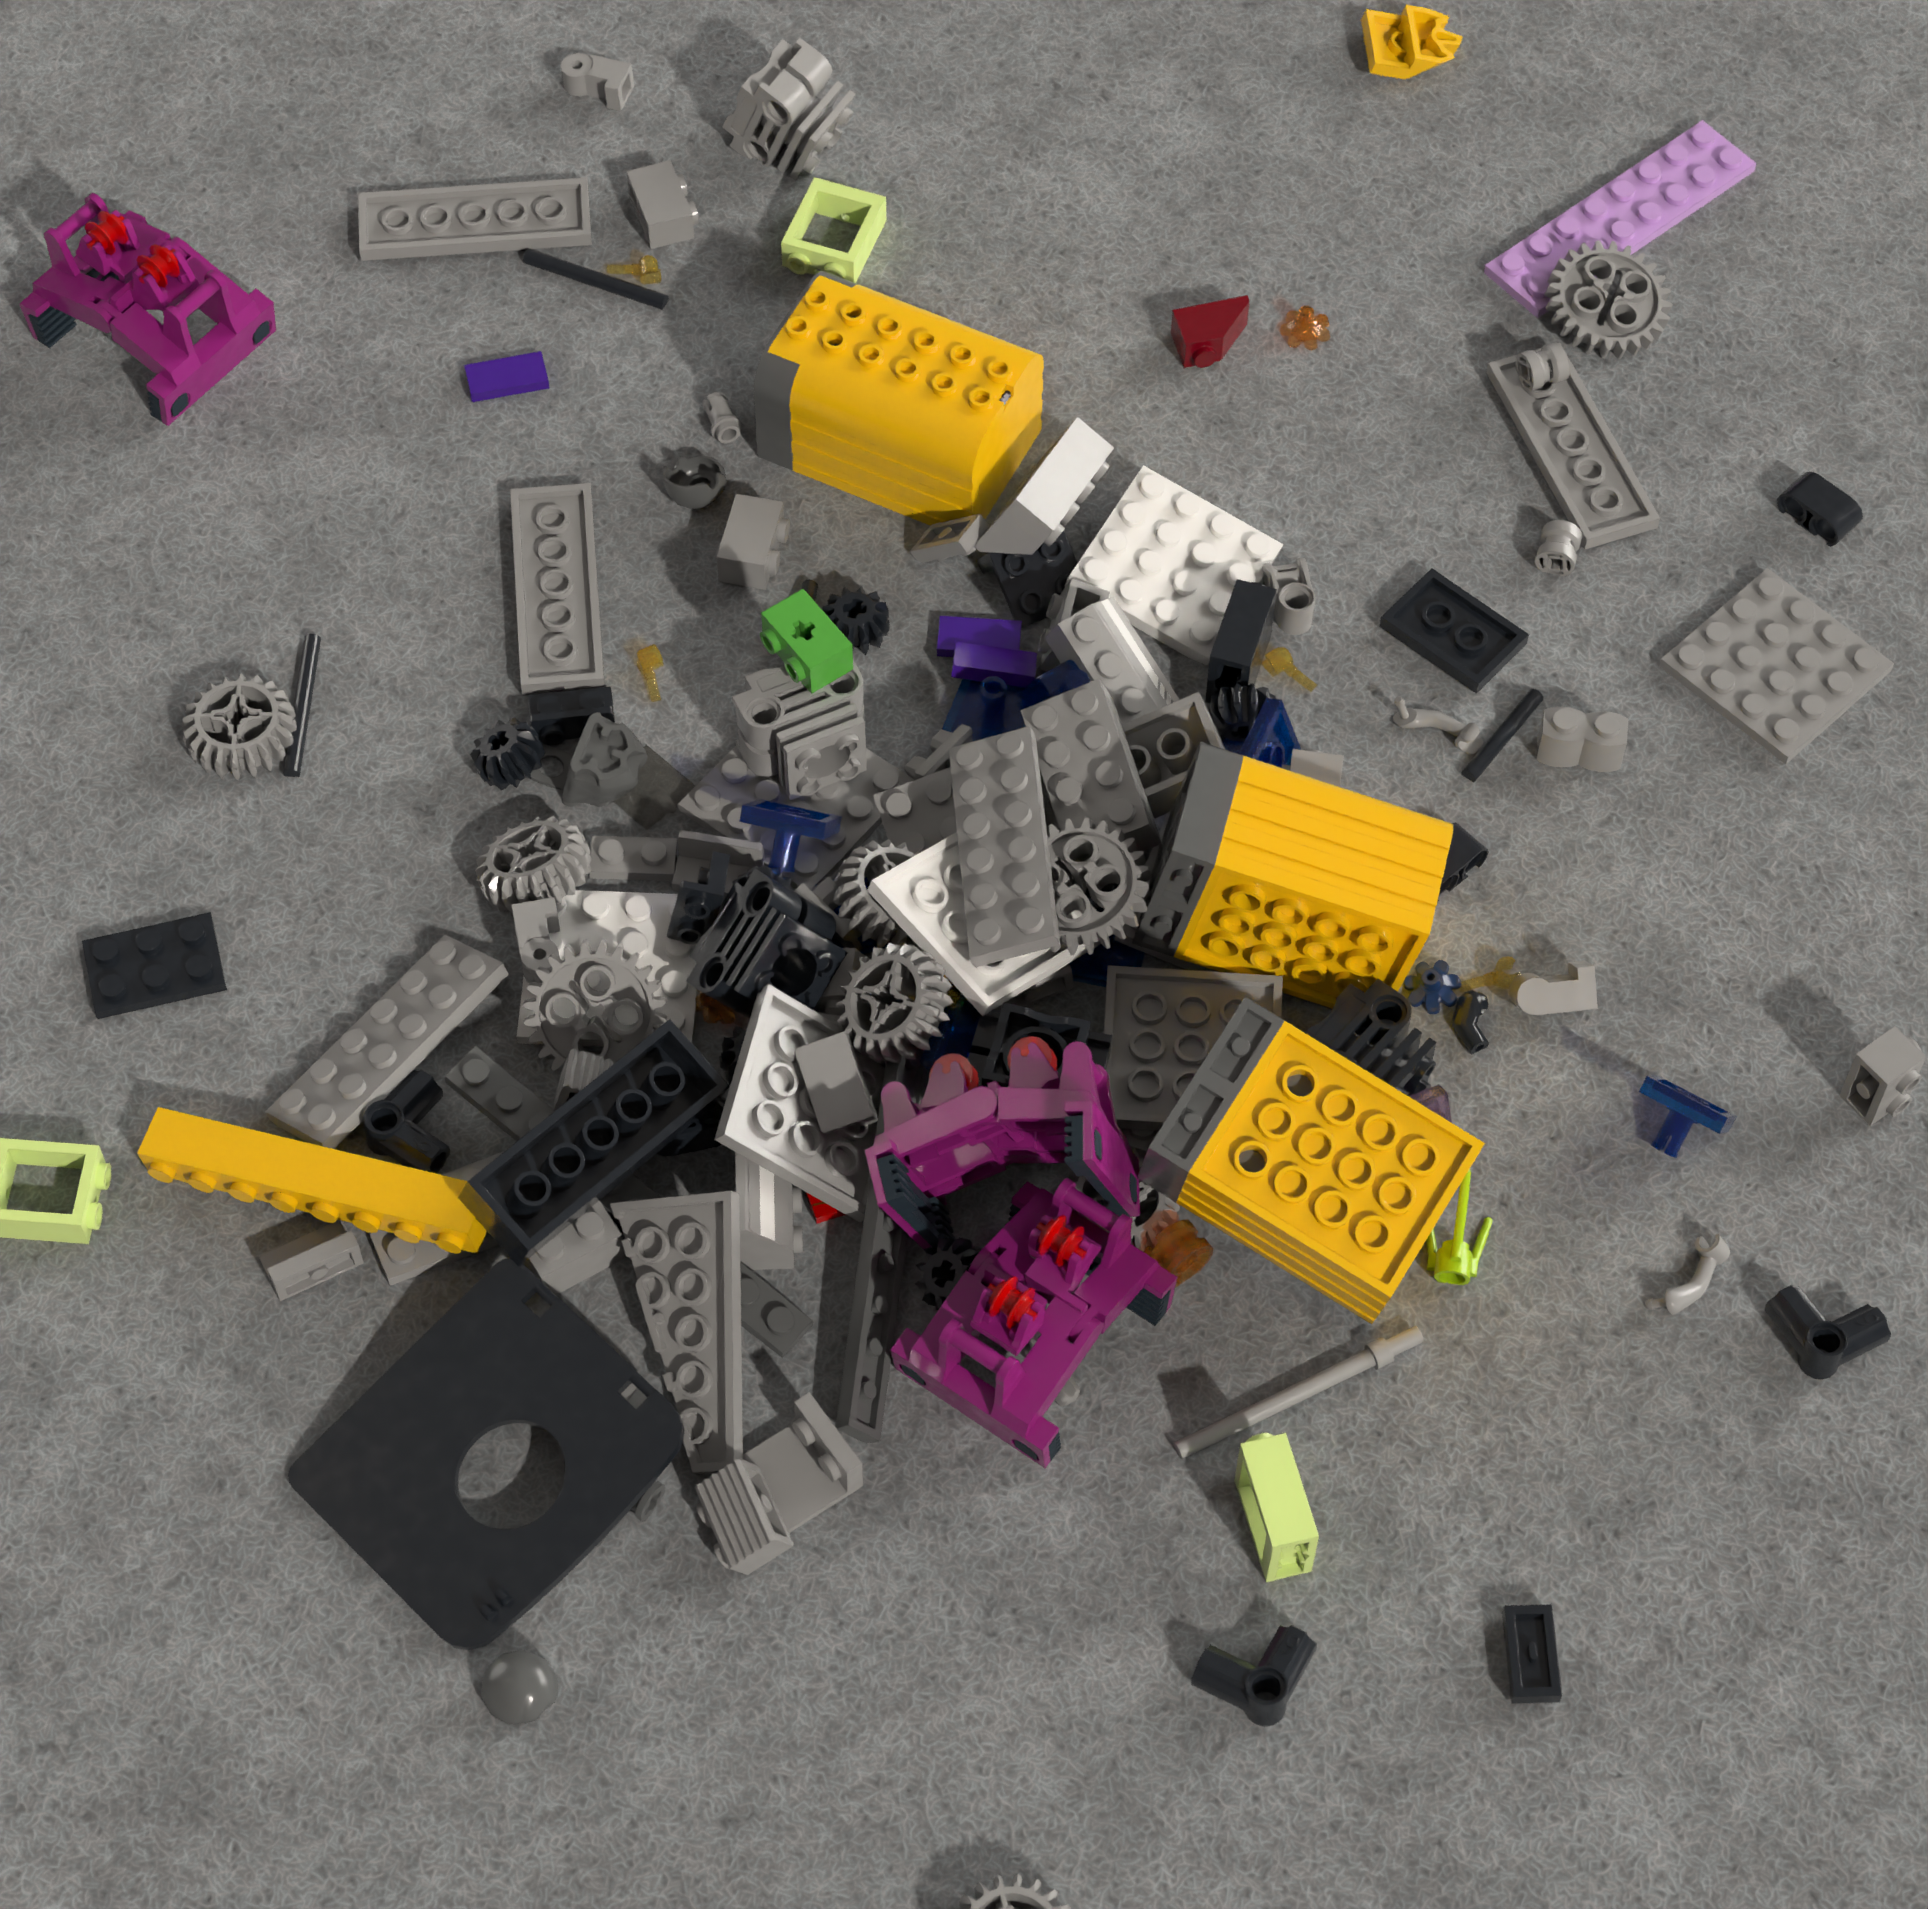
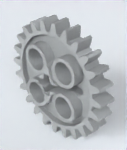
[1545,240,1672,359]
[1048,817,1151,956]
[523,939,667,1071]

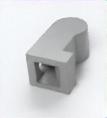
[561,53,634,111]
[511,897,560,983]
[1509,960,1598,1015]

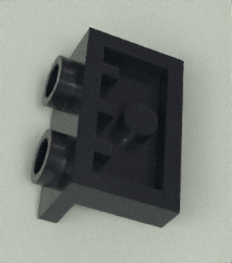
[528,686,615,745]
[667,851,730,945]

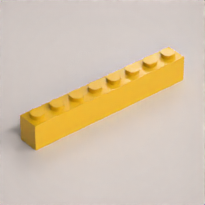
[137,1107,487,1254]

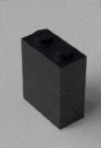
[1205,579,1277,704]

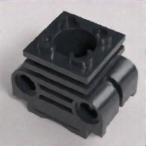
[686,868,848,1019]
[1305,979,1436,1103]
[968,1002,1112,1087]

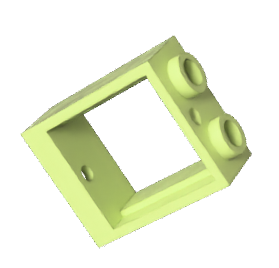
[781,177,886,283]
[0,1138,111,1244]
[1235,1433,1319,1582]

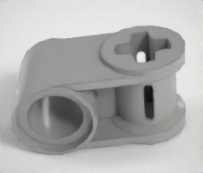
[1262,558,1315,635]

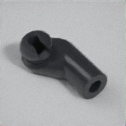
[1451,990,1489,1055]

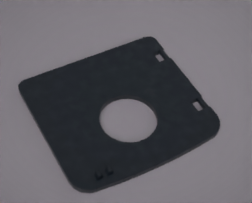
[288,1258,685,1650]

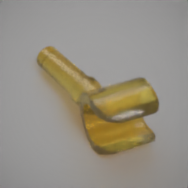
[607,255,662,285]
[637,644,664,702]
[1262,647,1317,692]
[1459,956,1521,992]

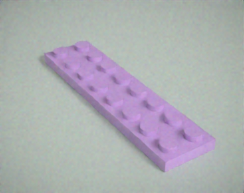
[1484,120,1756,318]

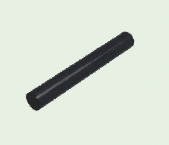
[1461,689,1544,782]

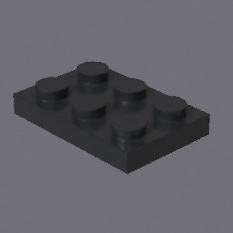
[1379,568,1529,694]
[82,912,227,1019]

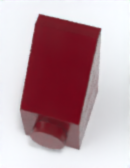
[1171,295,1250,368]

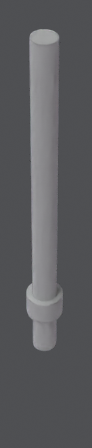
[1173,1326,1424,1460]

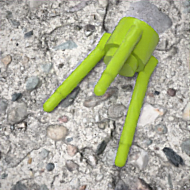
[1426,1169,1493,1285]

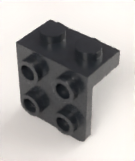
[976,523,1078,627]

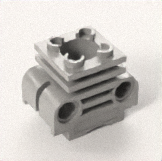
[722,38,856,180]
[732,660,867,800]

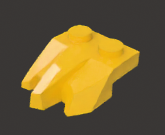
[1361,5,1463,79]

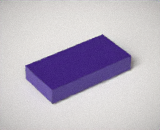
[464,351,550,402]
[937,616,1022,657]
[951,641,1037,688]

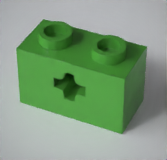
[760,589,853,694]

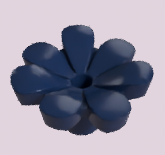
[1404,960,1462,1014]

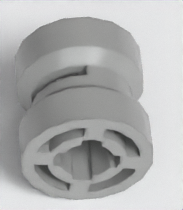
[1516,342,1570,391]
[1535,520,1582,576]

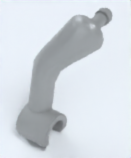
[1393,696,1484,756]
[1645,1233,1730,1315]

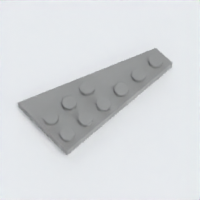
[610,1191,743,1474]

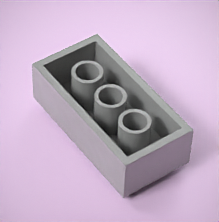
[1021,678,1162,862]

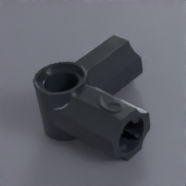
[363,1070,450,1174]
[1764,1285,1891,1380]
[1191,1625,1317,1726]

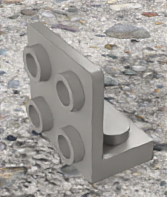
[743,1392,863,1533]

